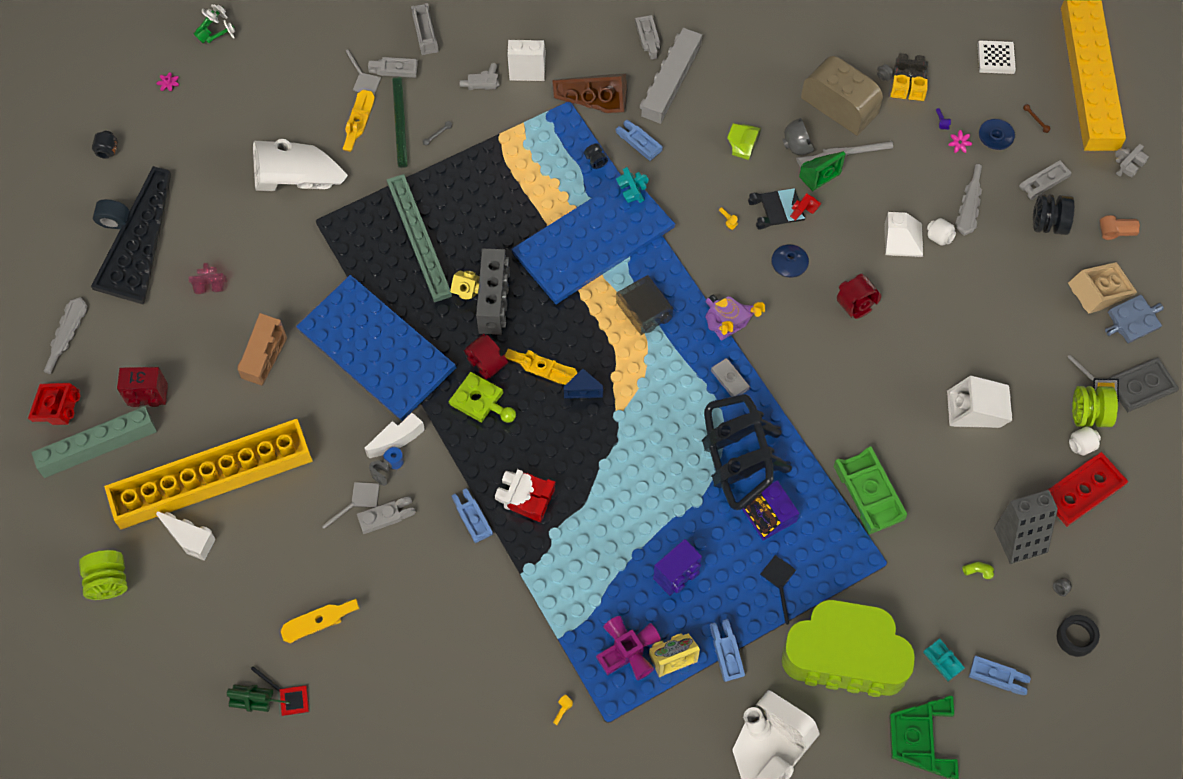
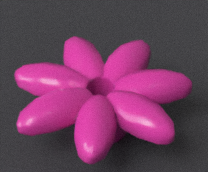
[156,72,179,92]
[948,130,972,153]

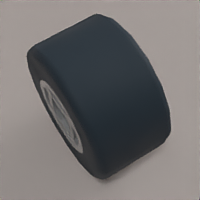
[93,199,129,229]

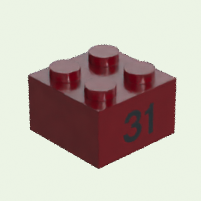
[117,367,168,407]

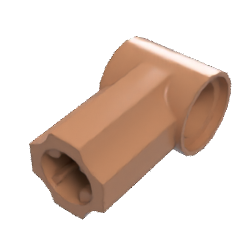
[1099,215,1140,240]

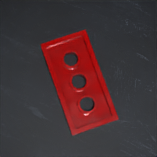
[1048,452,1129,527]

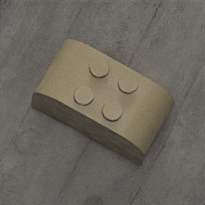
[801,56,883,136]

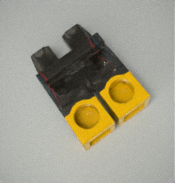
[890,53,928,101]

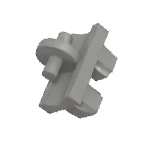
[1115,144,1149,178]

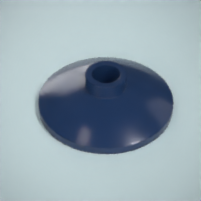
[979,119,1015,150]
[771,244,809,278]

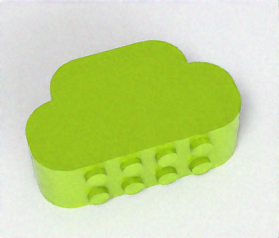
[782,600,915,697]

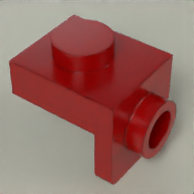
[790,193,821,221]

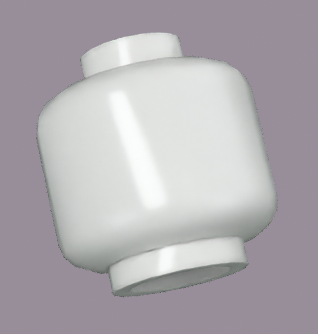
[927,218,956,246]
[1069,427,1101,456]

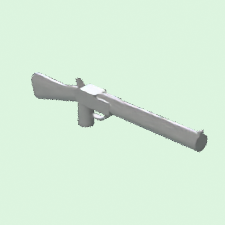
[796,140,893,168]

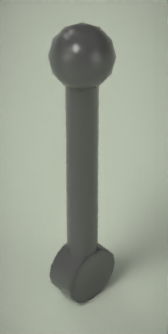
[423,121,452,145]

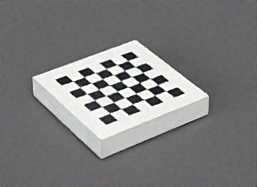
[977,41,1016,74]

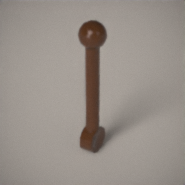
[1023,104,1051,133]

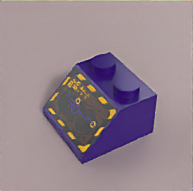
[742,481,799,541]

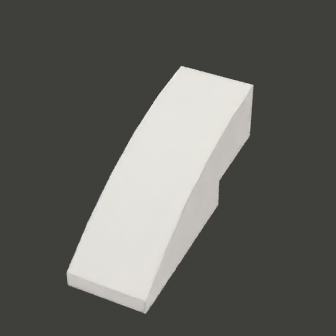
[365,413,425,458]

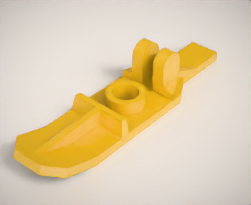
[342,90,375,152]
[505,349,577,385]
[281,599,360,643]

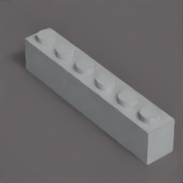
[640,28,702,124]

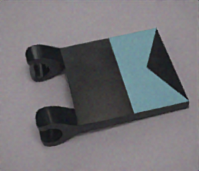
[748,188,805,230]

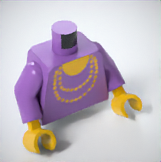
[706,294,765,341]

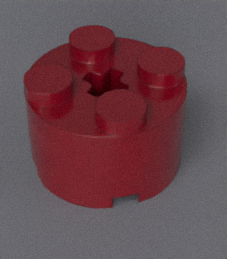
[837,273,881,319]
[464,333,508,380]

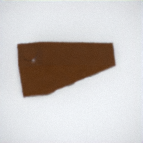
[552,73,627,113]

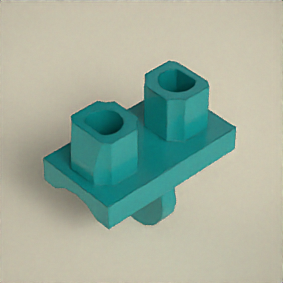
[616,167,649,203]
[923,639,965,681]

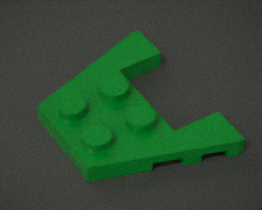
[889,696,959,779]

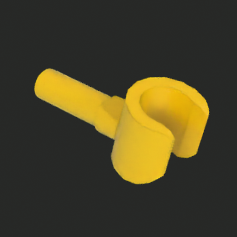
[719,207,738,230]
[553,694,573,725]

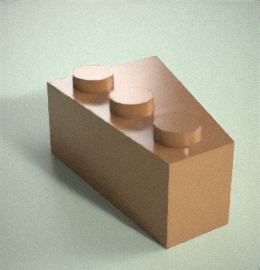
[238,313,287,386]

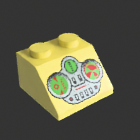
[649,633,700,677]

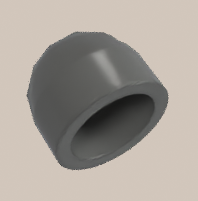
[1053,578,1072,596]

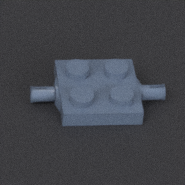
[1105,295,1164,344]

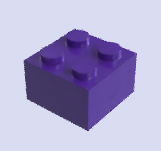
[653,539,702,596]

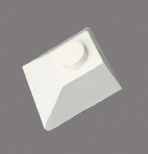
[885,212,923,257]

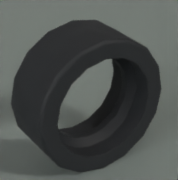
[1056,615,1100,657]

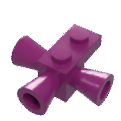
[596,616,661,680]

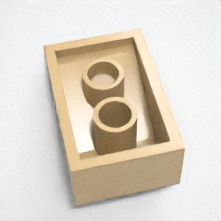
[1068,262,1137,314]

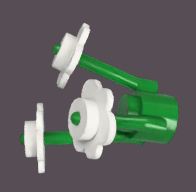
[193,4,235,43]

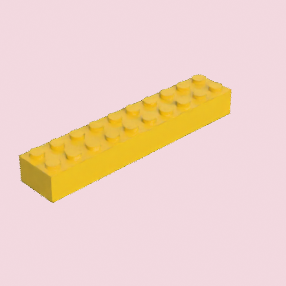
[1061,0,1126,151]
[104,419,313,530]

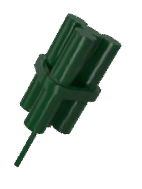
[227,684,291,712]

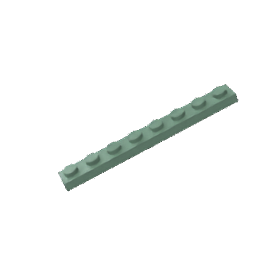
[387,174,452,302]

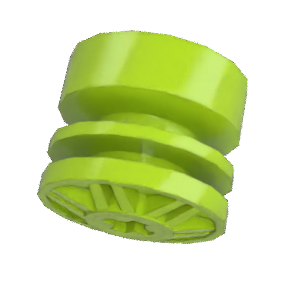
[1072,386,1118,427]
[79,550,128,600]

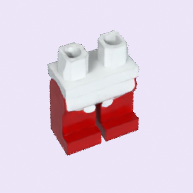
[495,469,555,522]

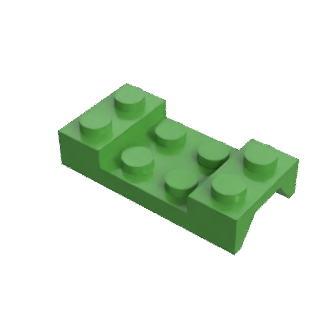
[833,446,907,535]

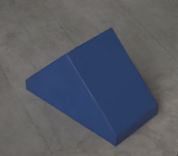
[564,369,603,398]

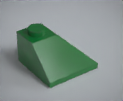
[799,151,846,192]

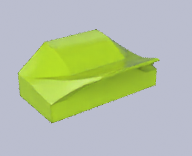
[727,123,761,160]

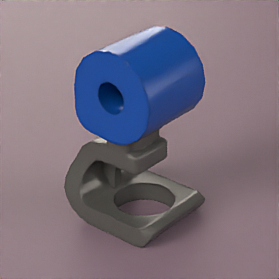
[369,447,404,486]

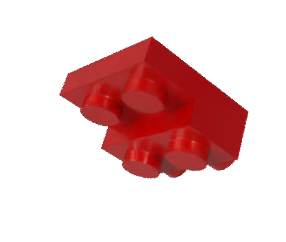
[28,383,80,425]

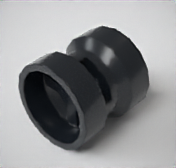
[584,143,608,169]

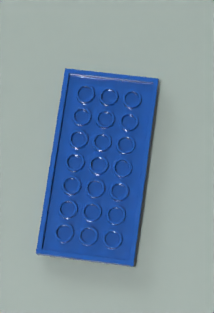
[512,182,675,304]
[296,275,456,421]

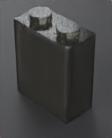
[616,275,673,335]

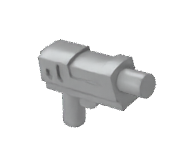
[460,63,499,90]

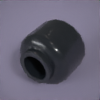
[92,131,118,159]

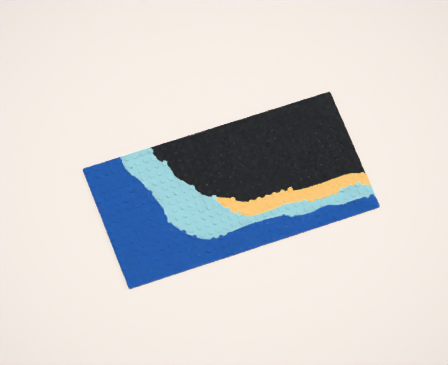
[316,102,887,723]

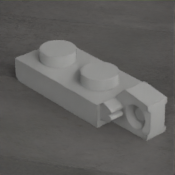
[635,15,660,60]
[368,57,418,78]

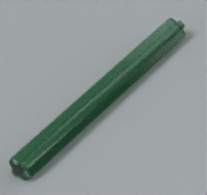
[392,77,408,168]

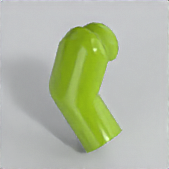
[962,561,994,579]

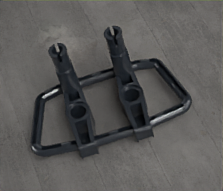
[701,394,792,510]

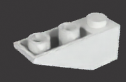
[156,511,216,561]

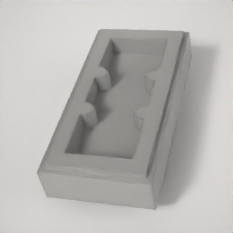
[711,358,750,397]

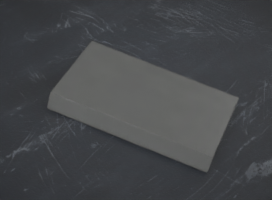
[1108,357,1179,413]

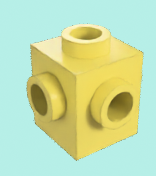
[450,271,480,299]

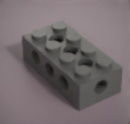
[476,249,510,335]

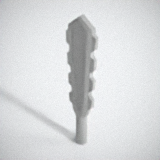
[955,164,982,236]
[43,297,87,374]

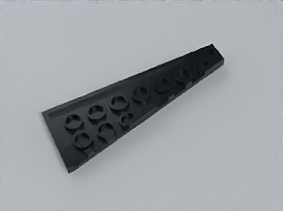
[91,166,171,304]

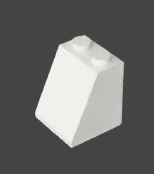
[508,40,546,81]
[947,376,1012,428]

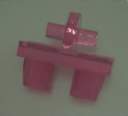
[189,263,227,294]

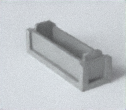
[411,3,439,55]

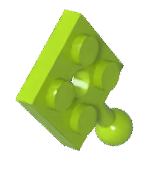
[449,372,516,423]

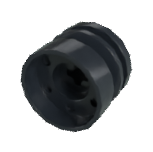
[1033,193,1075,235]

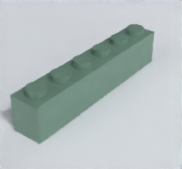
[31,406,157,478]

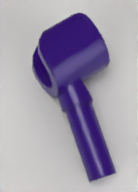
[936,108,951,130]

